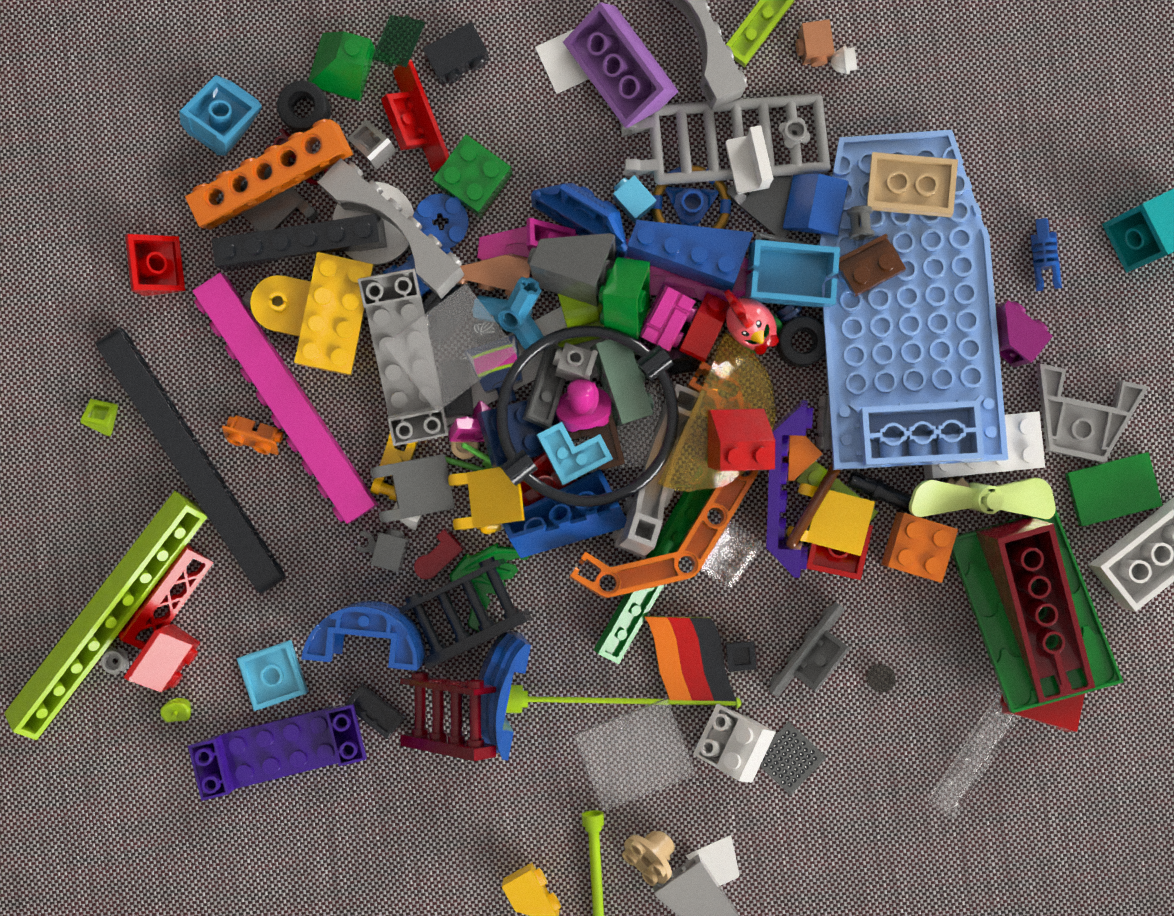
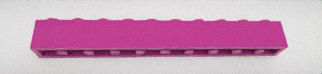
[192,272,379,524]

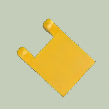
[448,467,525,530]
[787,483,875,556]

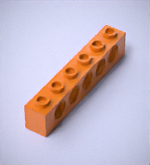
[185,119,353,230]

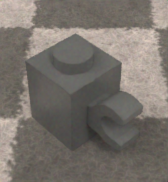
[356,528,410,572]

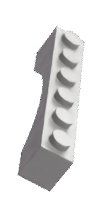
[668,0,747,110]
[318,158,465,299]
[619,384,702,555]

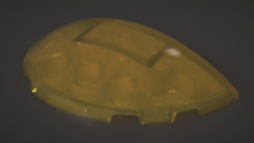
[657,332,776,492]

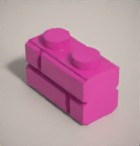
[640,284,697,351]

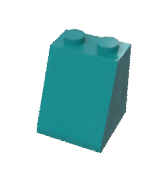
[1102,189,1174,273]

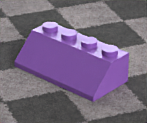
[563,2,679,128]

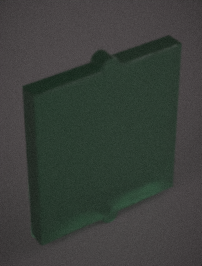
[372,15,425,67]

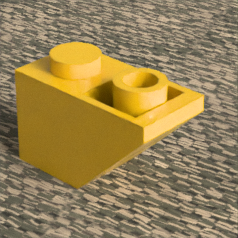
[501,863,561,916]

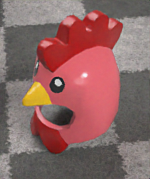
[724,289,779,355]

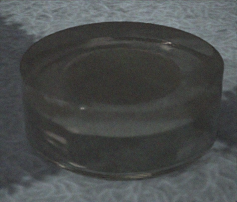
[866,663,896,693]

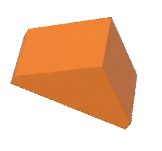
[784,435,822,481]

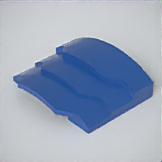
[478,631,531,761]

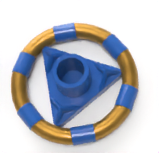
[651,165,731,229]

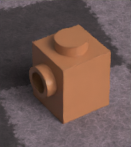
[796,19,834,67]

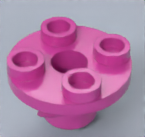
[556,379,612,432]

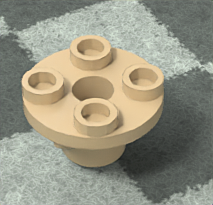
[622,831,675,886]

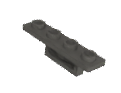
[768,602,850,697]

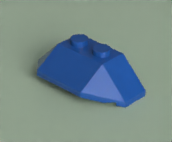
[531,183,628,258]

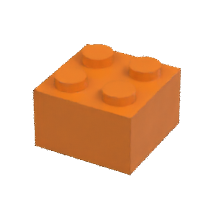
[881,512,958,583]

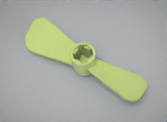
[909,477,1056,519]

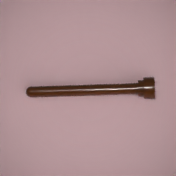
[786,462,841,549]

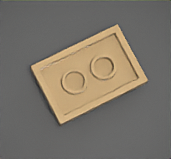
[866,152,958,217]

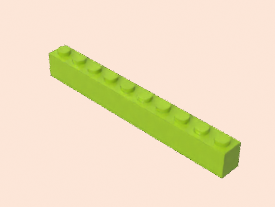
[4,491,208,740]

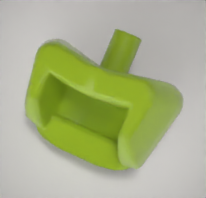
[160,698,191,723]

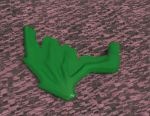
[449,543,531,632]

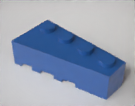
[627,220,753,292]
[503,469,627,558]

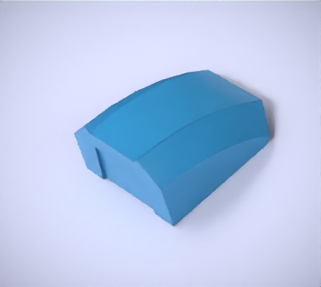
[179,75,262,156]

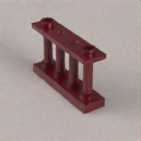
[400,671,496,761]

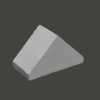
[347,120,396,170]

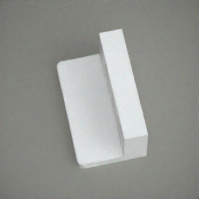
[725,125,773,194]

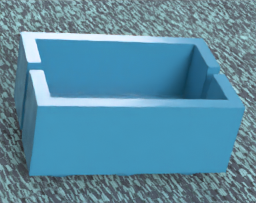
[745,240,840,308]

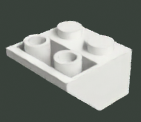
[693,704,775,783]

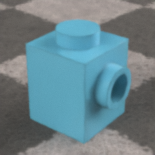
[613,175,657,224]

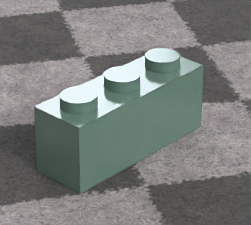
[590,340,654,427]

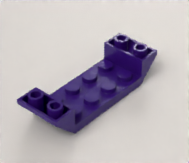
[766,400,813,578]
[188,704,367,801]

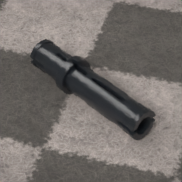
[847,470,927,519]

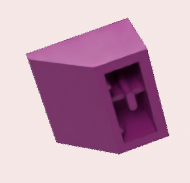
[995,300,1053,368]

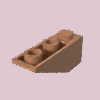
[458,253,533,296]

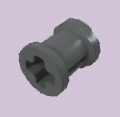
[847,205,875,241]

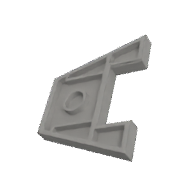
[1036,363,1149,463]

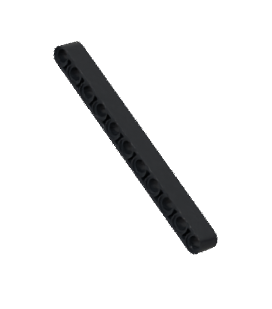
[96,327,286,594]

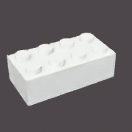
[924,411,1045,479]
[1088,497,1174,612]

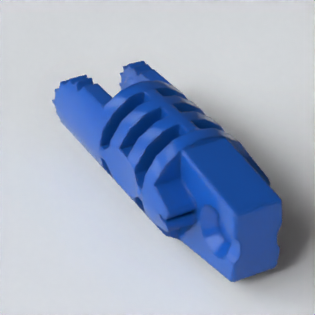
[1031,218,1062,291]

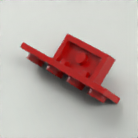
[381,59,449,172]

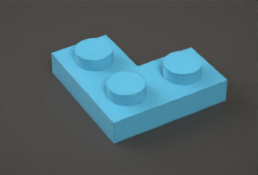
[536,422,613,485]

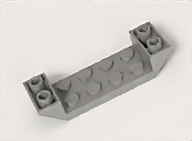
[358,268,449,446]

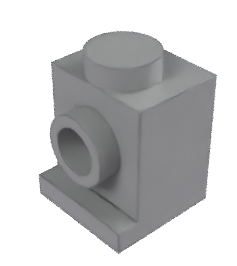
[553,343,598,381]

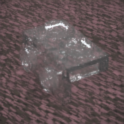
[701,521,762,589]

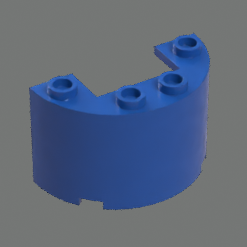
[301,601,426,671]

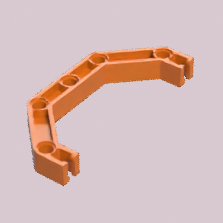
[569,362,759,598]

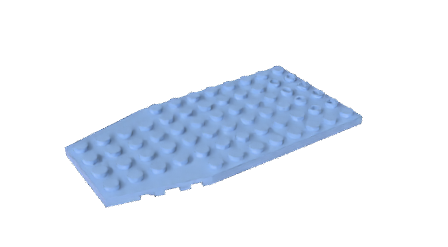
[819,130,1008,470]

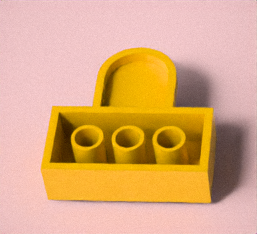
[250,252,373,376]

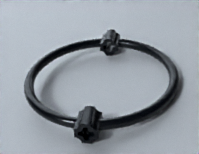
[496,325,679,507]

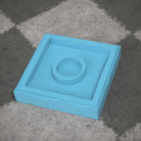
[236,640,309,711]

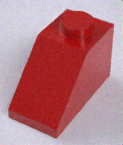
[679,293,730,362]

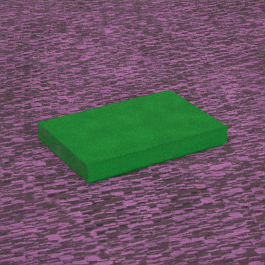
[1065,452,1163,527]

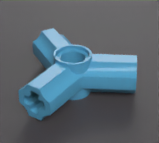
[472,277,544,350]

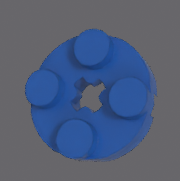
[412,194,468,249]

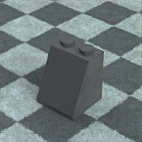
[527,233,617,307]

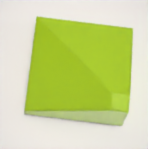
[80,399,118,436]

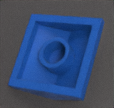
[783,173,849,236]

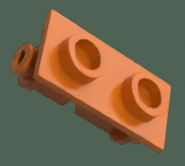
[222,415,284,455]

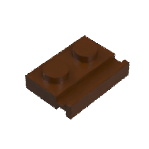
[839,234,906,297]

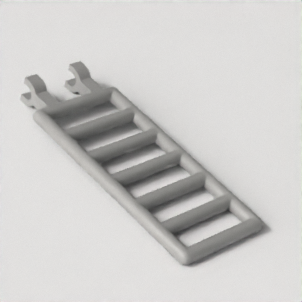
[621,93,830,185]

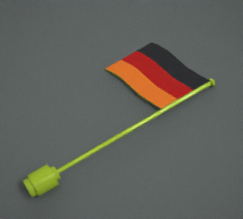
[506,616,742,713]

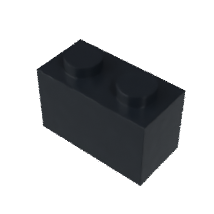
[423,21,489,85]

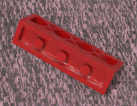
[118,543,214,649]

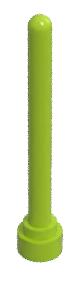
[581,810,604,916]

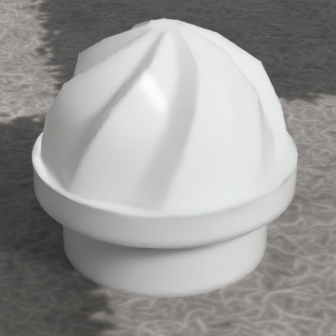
[831,46,857,74]

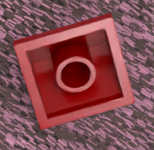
[125,234,185,296]

